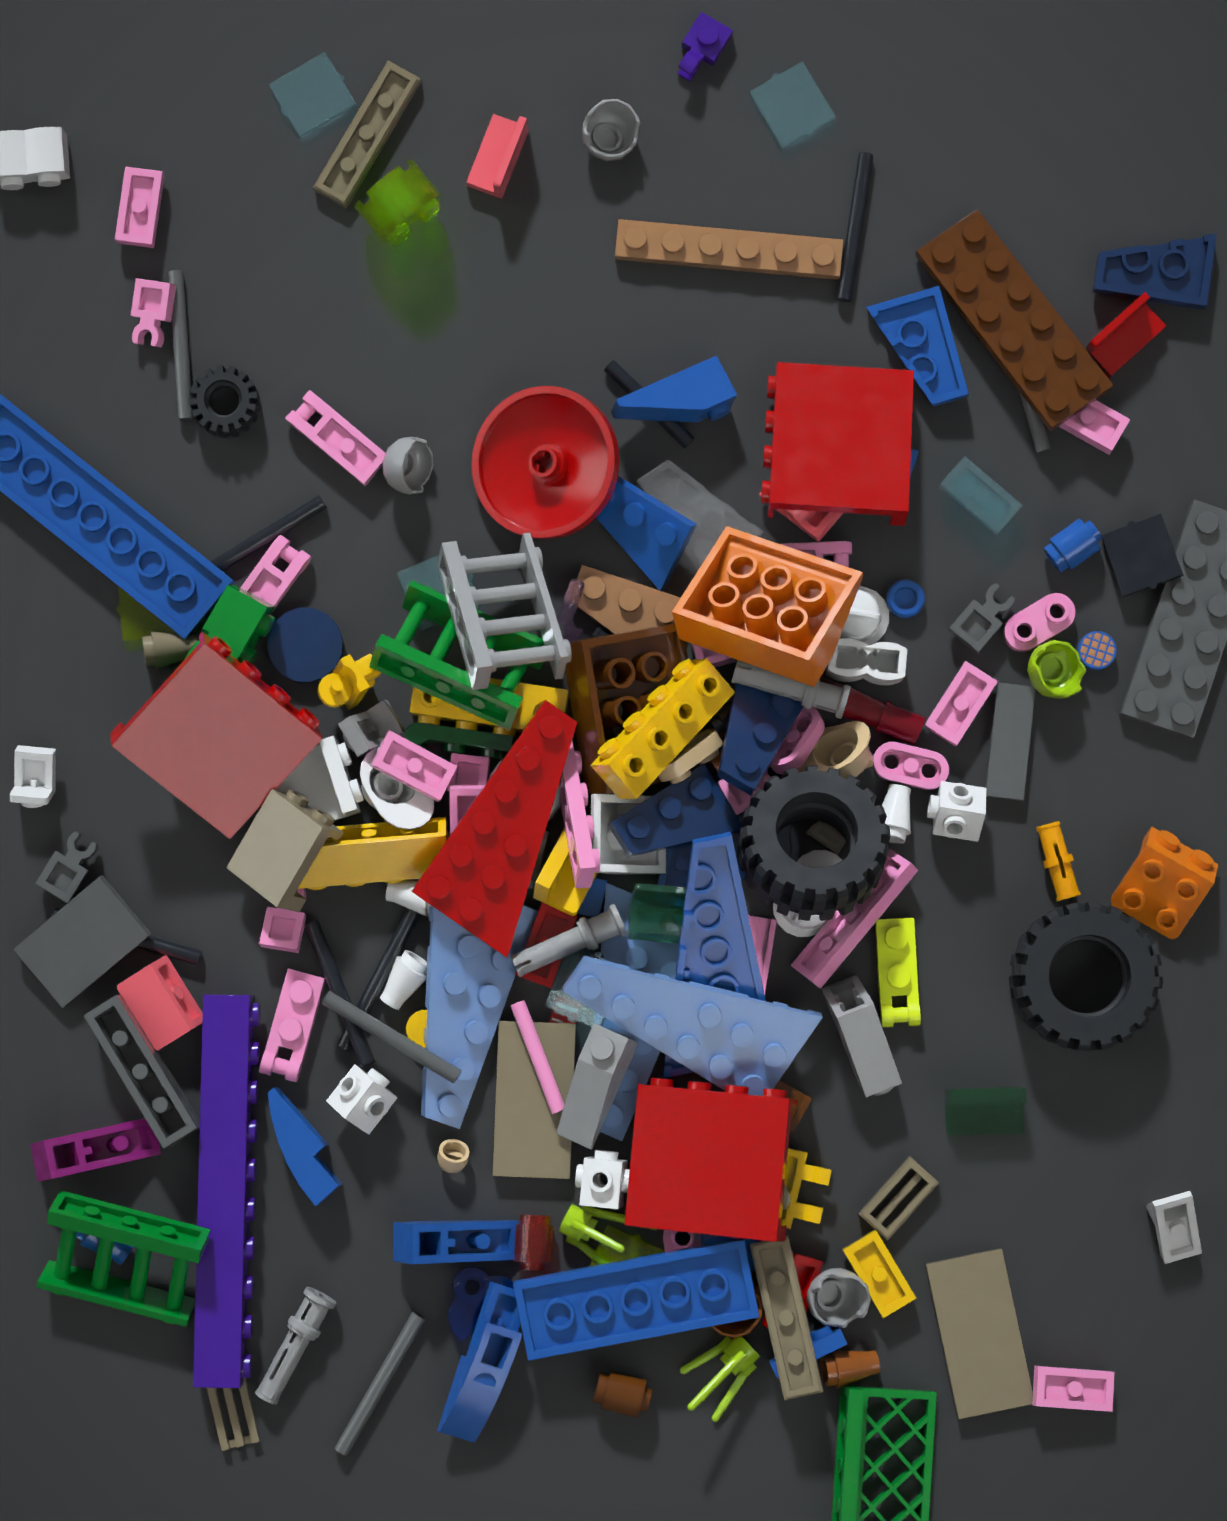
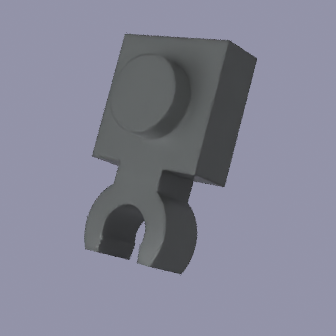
[948,583,1015,654]
[35,831,99,903]

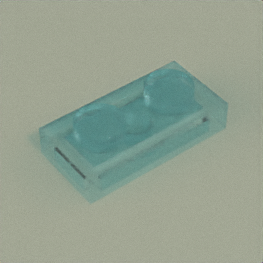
[939,456,1023,536]

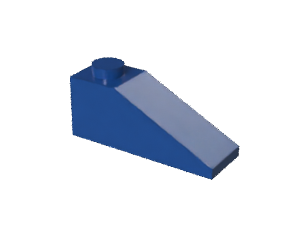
[611,356,737,422]
[393,1220,518,1264]

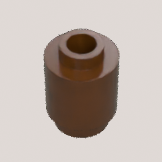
[593,1370,652,1418]

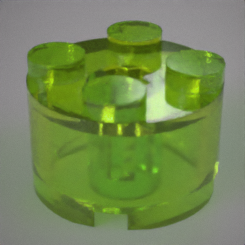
[354,159,442,247]

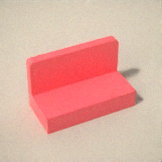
[466,114,529,199]
[117,955,203,1050]

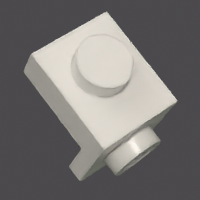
[10,745,56,808]

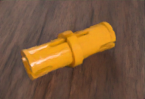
[1036,821,1081,901]

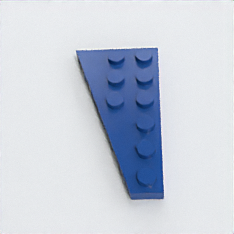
[663,832,766,1079]

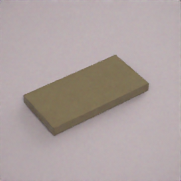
[493,1021,576,1179]
[925,1248,1033,1419]

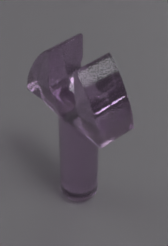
[556,579,585,642]

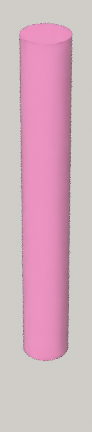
[510,1000,565,1114]

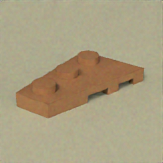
[570,565,680,634]

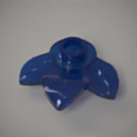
[448,1268,514,1341]

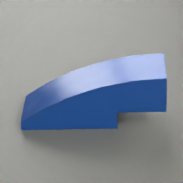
[268,1087,343,1207]

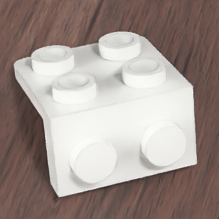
[276,736,364,821]

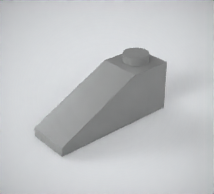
[556,1023,639,1149]

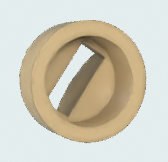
[437,1139,470,1173]

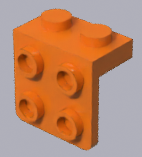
[1111,826,1219,939]

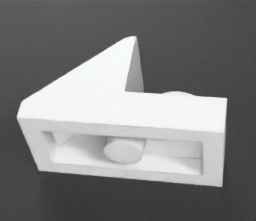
[1146,1191,1202,1264]

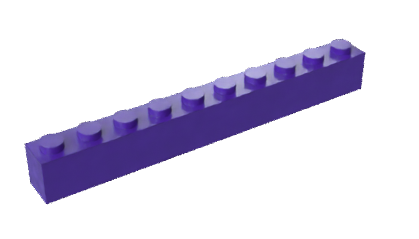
[193,994,261,1388]

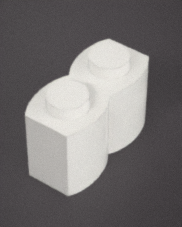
[0,127,70,190]
[825,638,907,685]

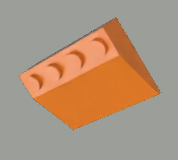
[672,526,863,687]

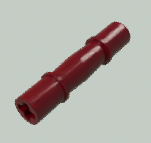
[820,674,926,745]

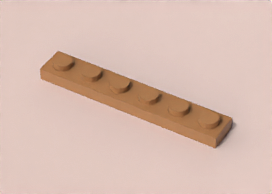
[615,219,843,280]

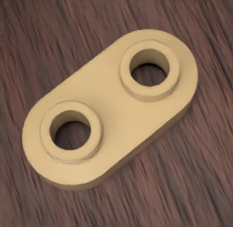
[658,728,723,784]

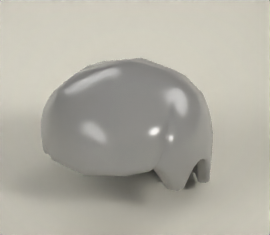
[582,99,640,161]
[383,437,434,495]
[806,1268,871,1328]

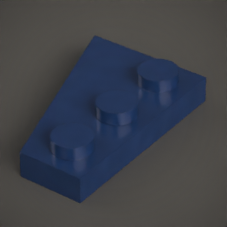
[717,683,804,796]

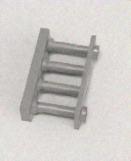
[437,533,571,690]

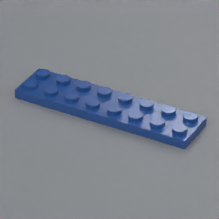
[0,394,235,640]

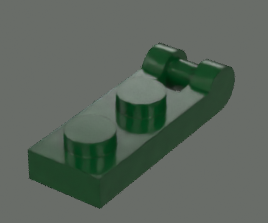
[405,723,515,760]

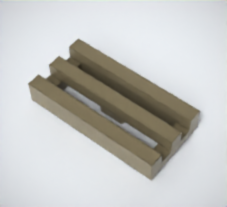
[858,1156,939,1241]
[207,1378,260,1451]

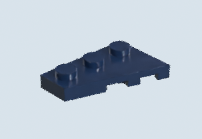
[1092,233,1217,310]
[607,764,742,857]

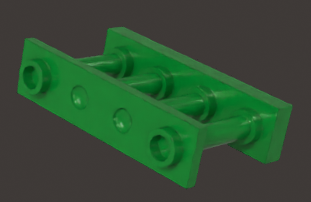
[369,580,545,731]
[36,1190,211,1327]

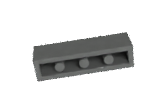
[83,995,200,1149]

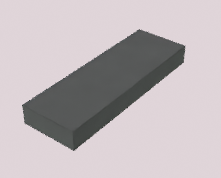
[985,682,1035,801]

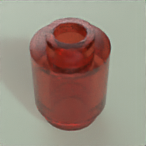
[514,1215,554,1271]

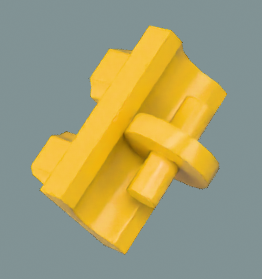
[318,653,382,710]

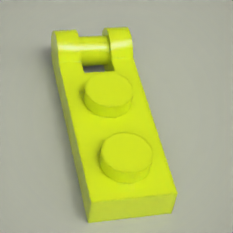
[875,918,921,1027]

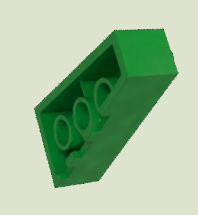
[184,585,275,664]

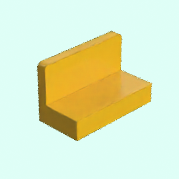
[533,827,598,916]

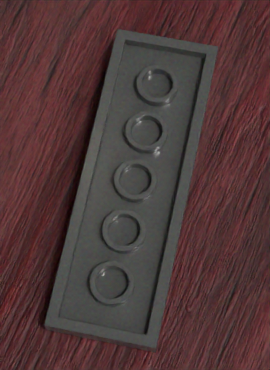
[1119,499,1227,740]

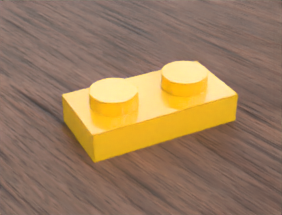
[842,1230,916,1318]

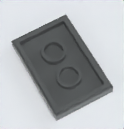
[13,875,151,1008]

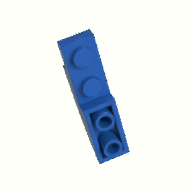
[437,1281,522,1443]

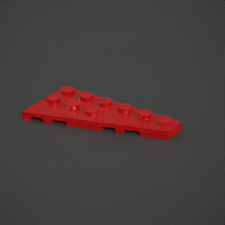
[411,700,577,958]

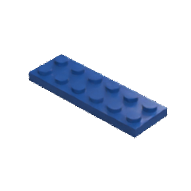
[513,1238,759,1361]

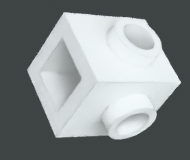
[927,781,987,842]
[326,1064,397,1134]
[575,1150,630,1209]

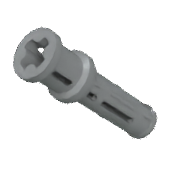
[732,660,851,719]
[510,904,628,978]
[255,1287,337,1405]

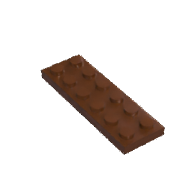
[915,209,1113,432]

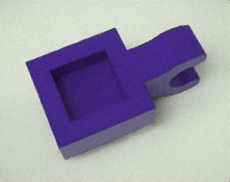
[677,12,733,82]

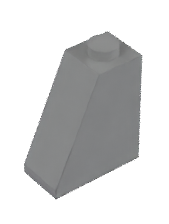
[821,975,902,1097]

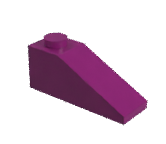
[30,1118,161,1182]

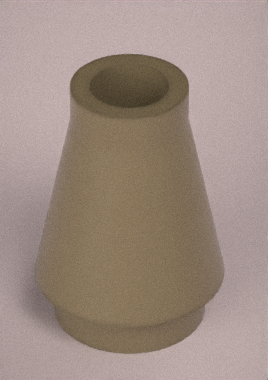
[142,632,197,669]

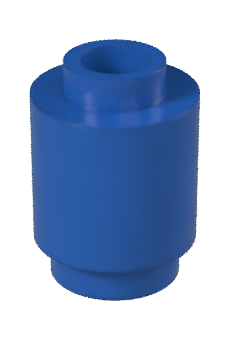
[1043,518,1102,573]

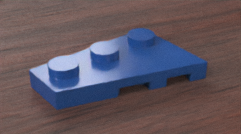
[866,286,969,407]
[596,476,697,591]

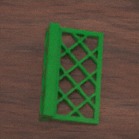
[831,1385,937,1521]

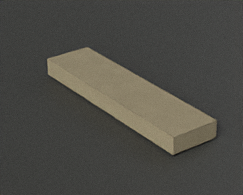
[313,60,421,209]
[750,1235,824,1400]

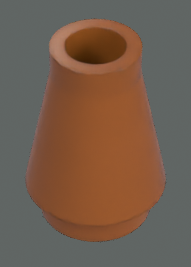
[820,1350,880,1389]

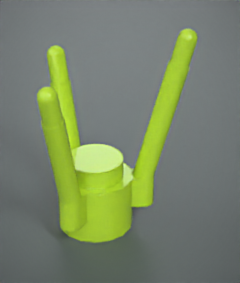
[558,1204,657,1265]
[680,1336,761,1422]

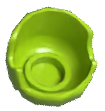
[1027,640,1086,699]

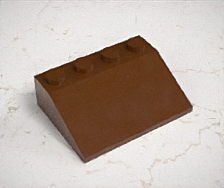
[565,624,706,795]

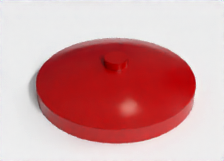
[472,386,620,539]

